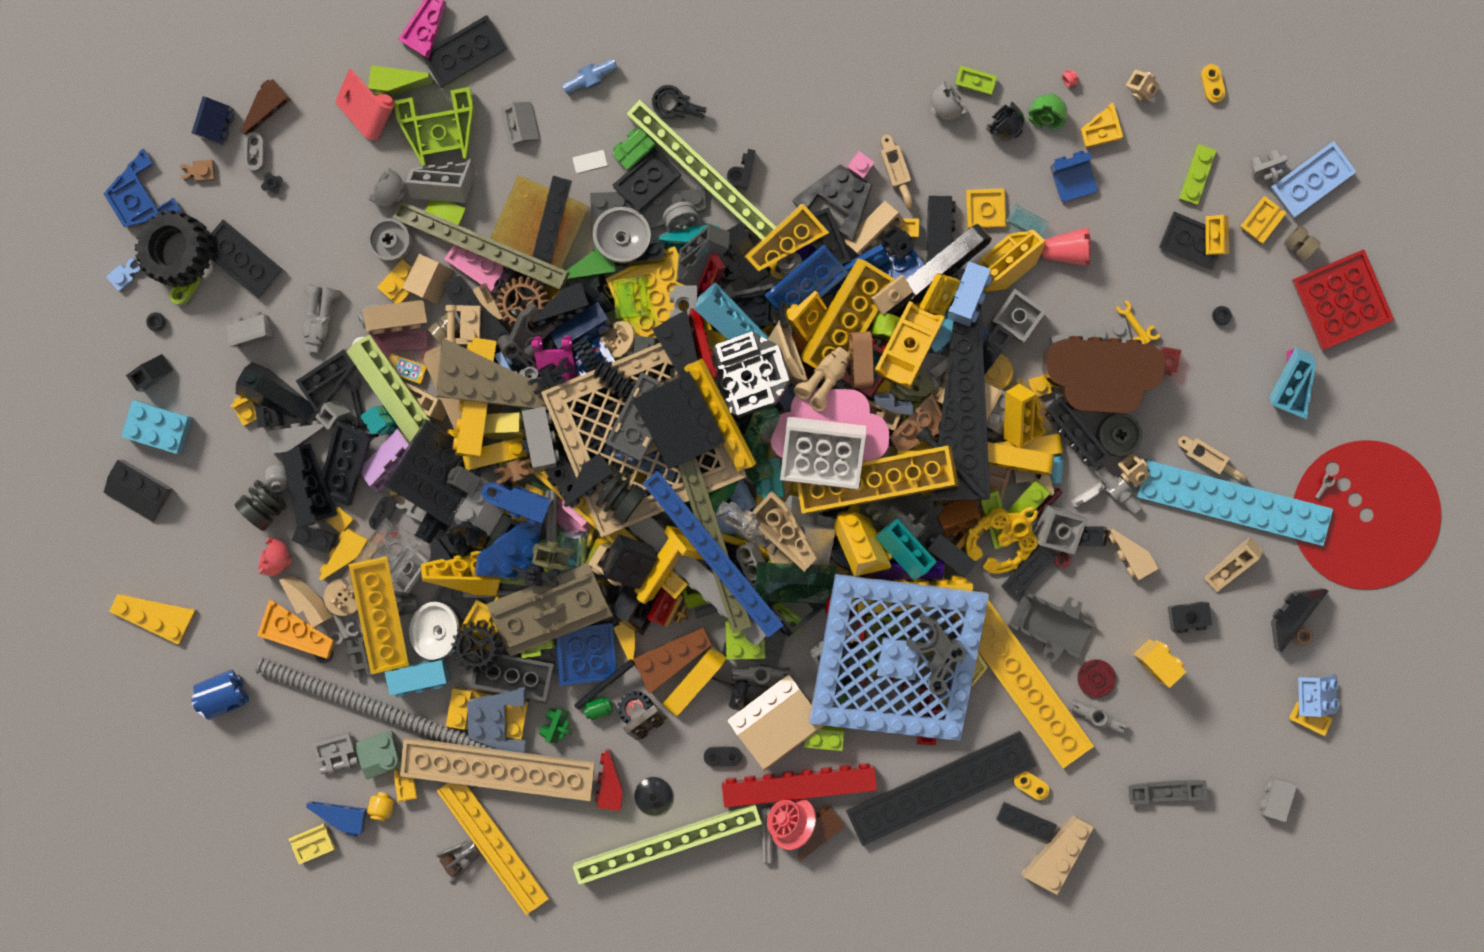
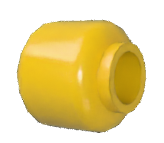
[367,792,394,822]

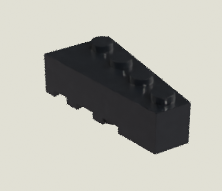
[443,276,510,342]
[282,444,338,529]

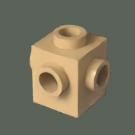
[1125,69,1160,102]
[1117,452,1150,488]

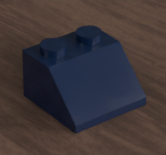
[192,96,235,145]

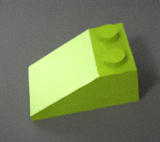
[368,65,434,97]

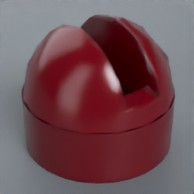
[1054,552,1071,569]

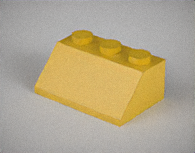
[834,512,891,577]

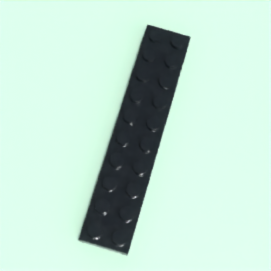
[846,730,1036,846]

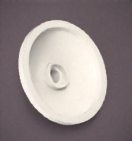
[409,602,459,660]

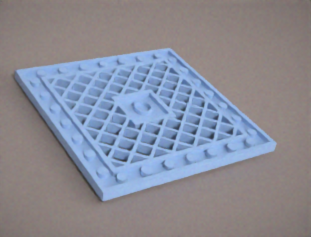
[809,574,989,741]

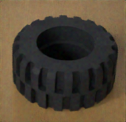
[135,210,214,287]

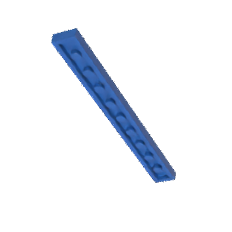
[642,471,783,638]

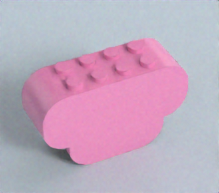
[770,389,889,462]

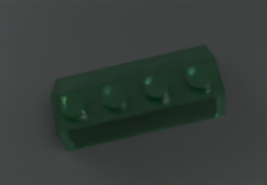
[755,562,837,604]

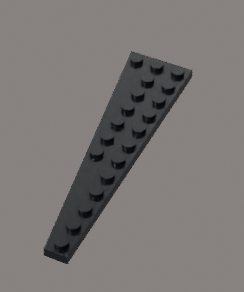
[931,269,990,502]

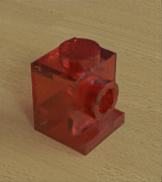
[1159,347,1181,376]

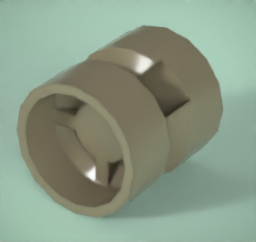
[1283,225,1321,261]
[428,313,460,344]

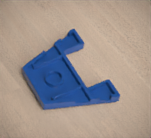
[104,149,183,227]

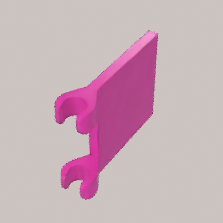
[531,336,577,386]

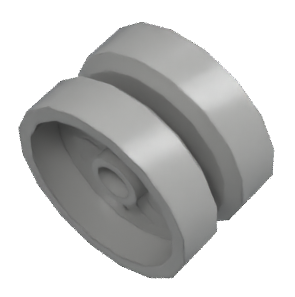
[367,218,413,262]

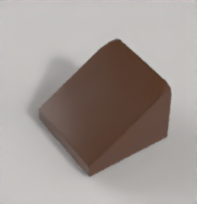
[439,853,461,876]

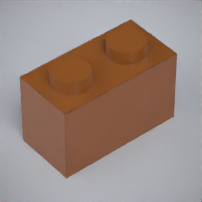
[937,500,981,537]

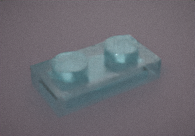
[1005,204,1049,236]

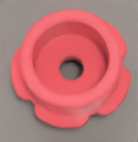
[1062,69,1079,88]

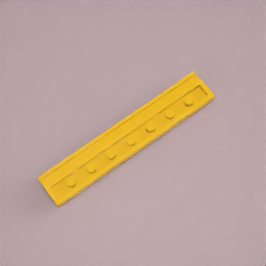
[437,783,549,915]

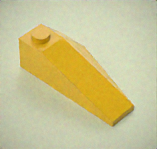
[421,551,500,596]

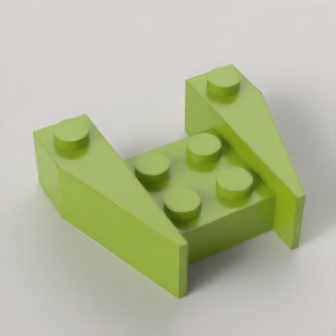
[394,87,475,166]

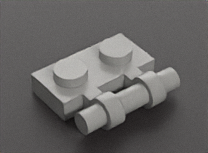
[312,733,359,774]

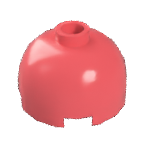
[258,537,292,576]

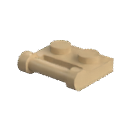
[445,305,481,345]

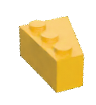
[1003,384,1047,448]

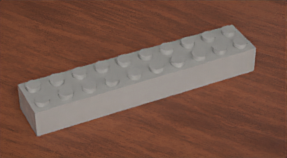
[628,495,782,645]

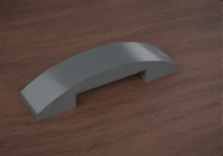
[1128,780,1208,805]

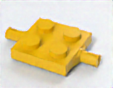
[460,595,500,656]

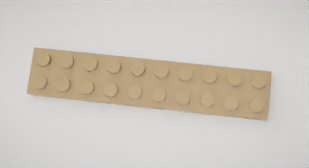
[400,737,595,801]

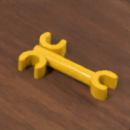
[1116,300,1160,344]

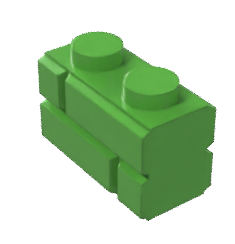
[612,128,656,172]

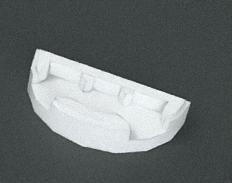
[1070,481,1105,507]

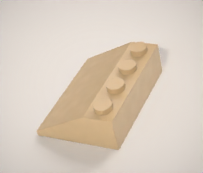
[727,675,825,771]

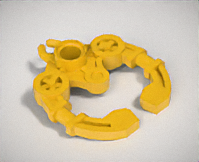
[966,507,1038,574]

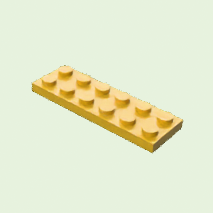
[348,556,409,675]

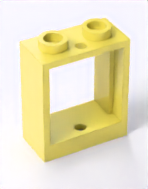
[483,412,526,440]

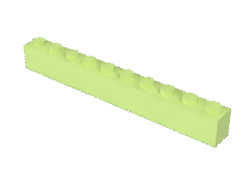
[627,100,776,241]
[573,804,762,885]

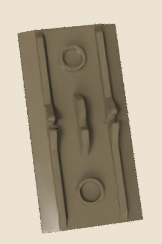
[487,562,614,657]

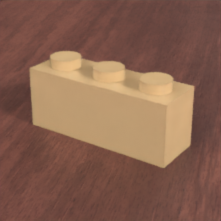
[844,201,906,257]
[363,300,427,335]

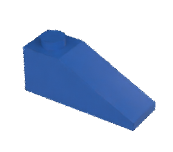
[306,801,367,837]

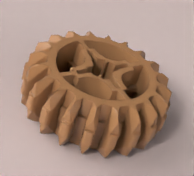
[497,277,550,328]

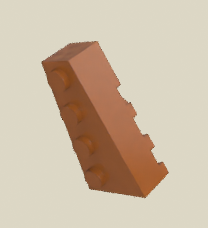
[633,626,712,694]

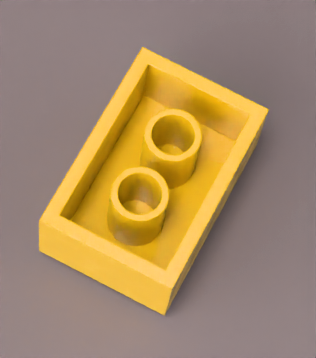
[1133,639,1186,688]

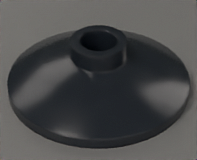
[634,777,673,815]

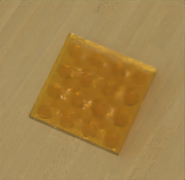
[490,175,589,269]

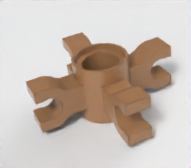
[493,459,534,484]

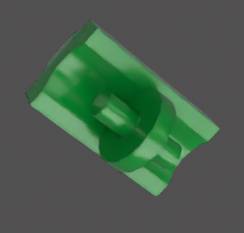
[539,708,573,743]

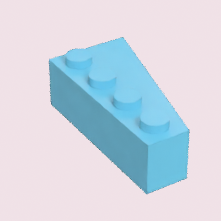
[694,282,768,340]

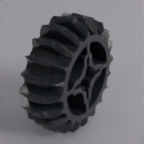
[451,620,504,673]

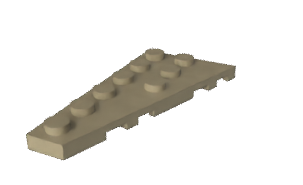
[436,338,549,411]

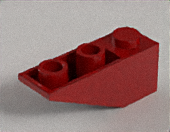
[594,748,624,811]

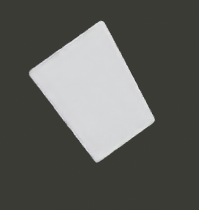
[572,150,607,173]

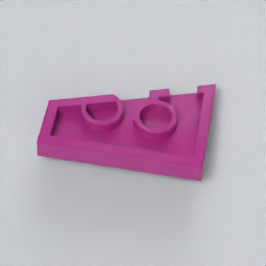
[398,0,447,59]

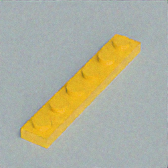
[684,359,756,472]

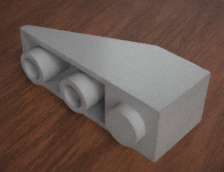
[266,421,326,454]

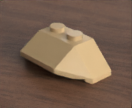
[768,320,808,385]

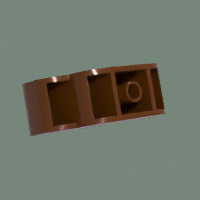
[1042,336,1165,413]

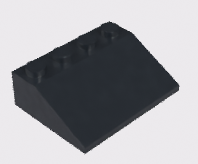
[632,371,725,469]

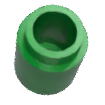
[584,697,613,722]

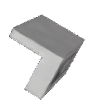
[502,102,539,145]

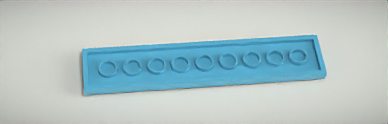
[1136,460,1333,546]

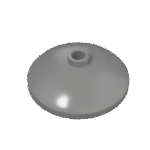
[593,207,651,263]

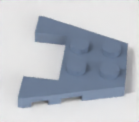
[467,687,527,753]

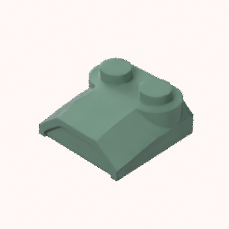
[356,731,401,780]

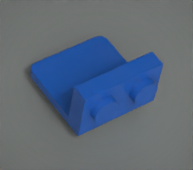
[1050,151,1098,202]

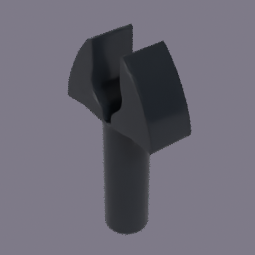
[771,300,791,329]

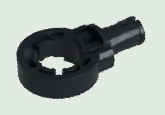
[652,85,707,119]

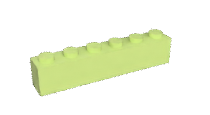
[346,335,430,442]

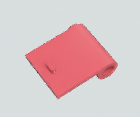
[335,69,395,140]

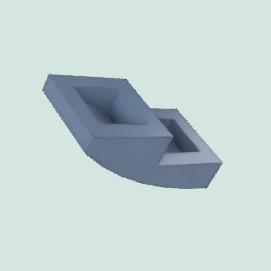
[873,392,913,415]

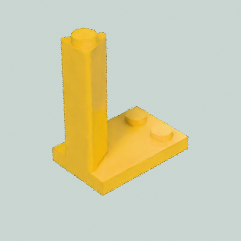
[635,526,704,604]

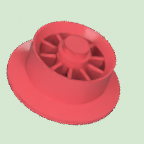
[767,799,816,850]

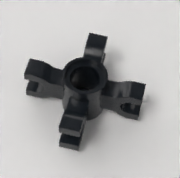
[528,357,575,395]
[510,565,559,586]

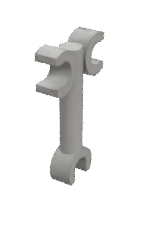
[321,598,360,645]

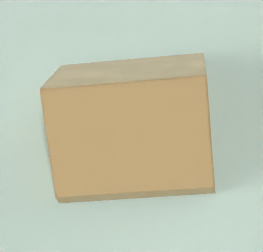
[402,253,453,304]

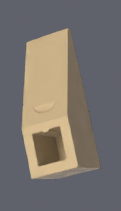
[1107,528,1159,580]

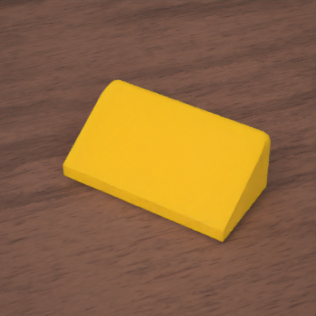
[1206,215,1229,255]

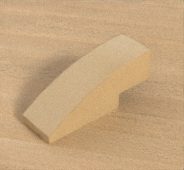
[279,574,333,628]

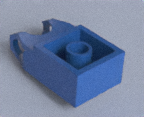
[481,482,553,525]

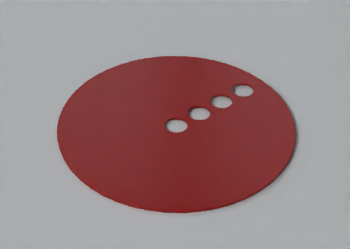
[1294,440,1441,589]

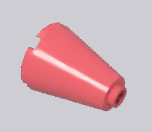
[1041,228,1091,266]

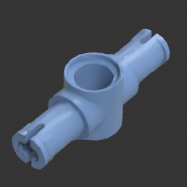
[562,58,618,94]

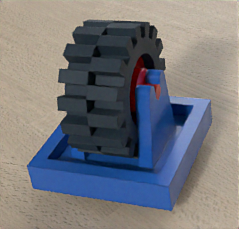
[572,336,615,376]

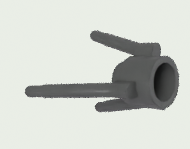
[394,591,418,616]
[437,840,480,884]

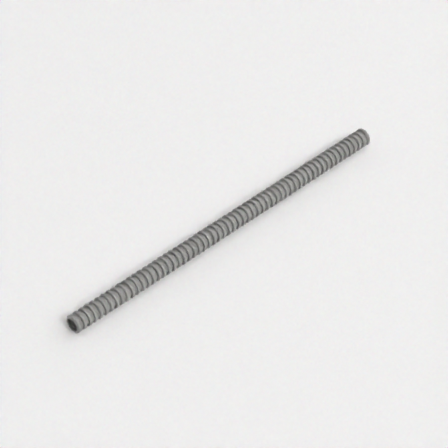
[255,657,595,791]

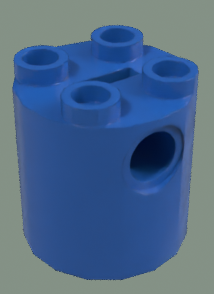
[191,670,249,720]

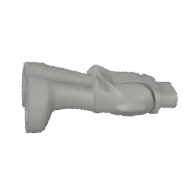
[302,284,341,353]

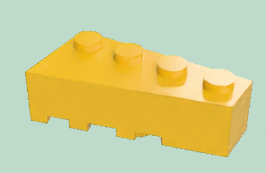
[744,204,829,271]

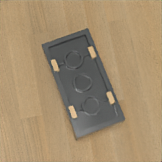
[605,372,662,462]

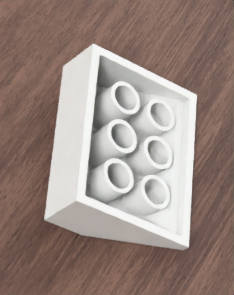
[780,417,866,489]

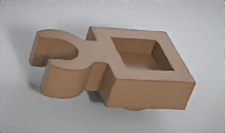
[180,160,215,181]

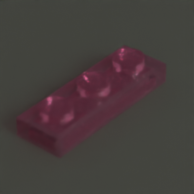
[369,330,428,351]

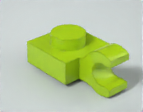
[521,640,555,658]

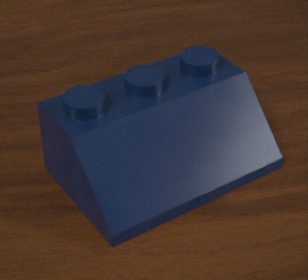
[549,302,614,353]

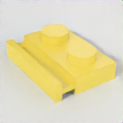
[288,823,336,864]

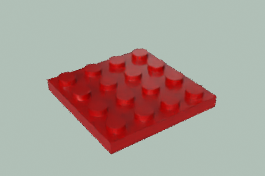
[1292,249,1394,350]

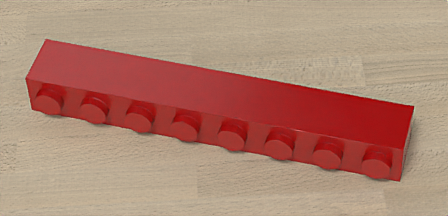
[722,763,877,808]

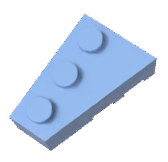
[948,262,993,327]

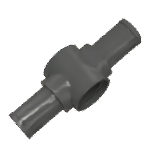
[732,665,790,684]

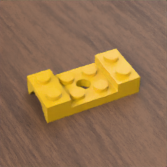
[875,301,945,389]
[446,687,529,740]

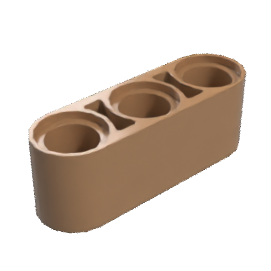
[849,331,874,389]

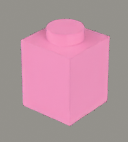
[847,151,874,179]

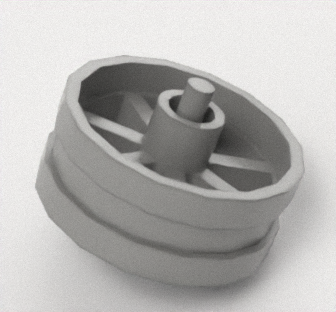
[663,202,700,232]

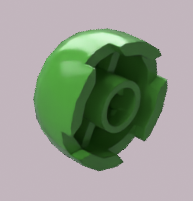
[1028,93,1068,130]

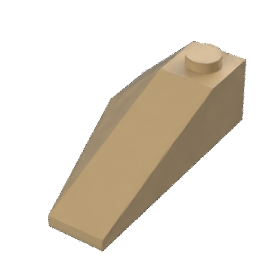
[746,491,817,571]

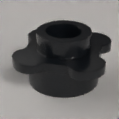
[261,172,283,194]

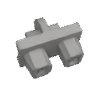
[1251,149,1288,183]

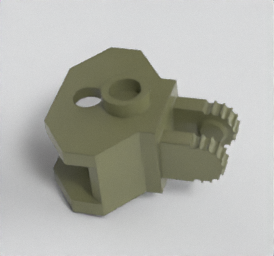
[890,366,934,402]
[532,541,574,570]

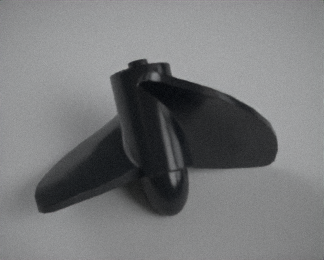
[712,678,771,711]

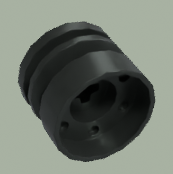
[595,472,647,525]
[234,480,287,531]

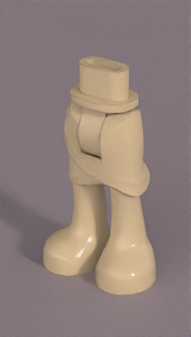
[793,347,850,412]

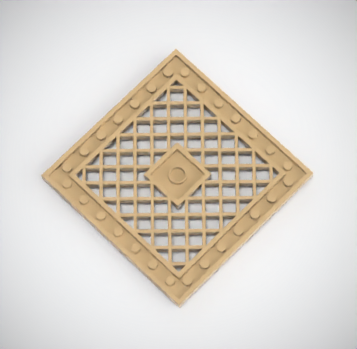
[541,343,747,538]

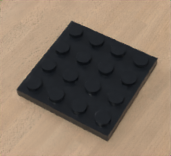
[384,419,486,526]

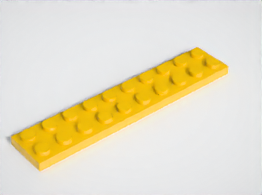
[952,590,1094,768]

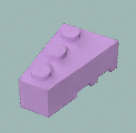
[361,429,410,492]

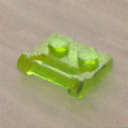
[613,277,651,319]

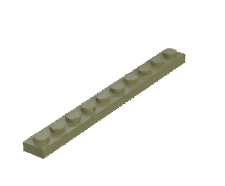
[392,201,570,291]
[678,457,752,633]

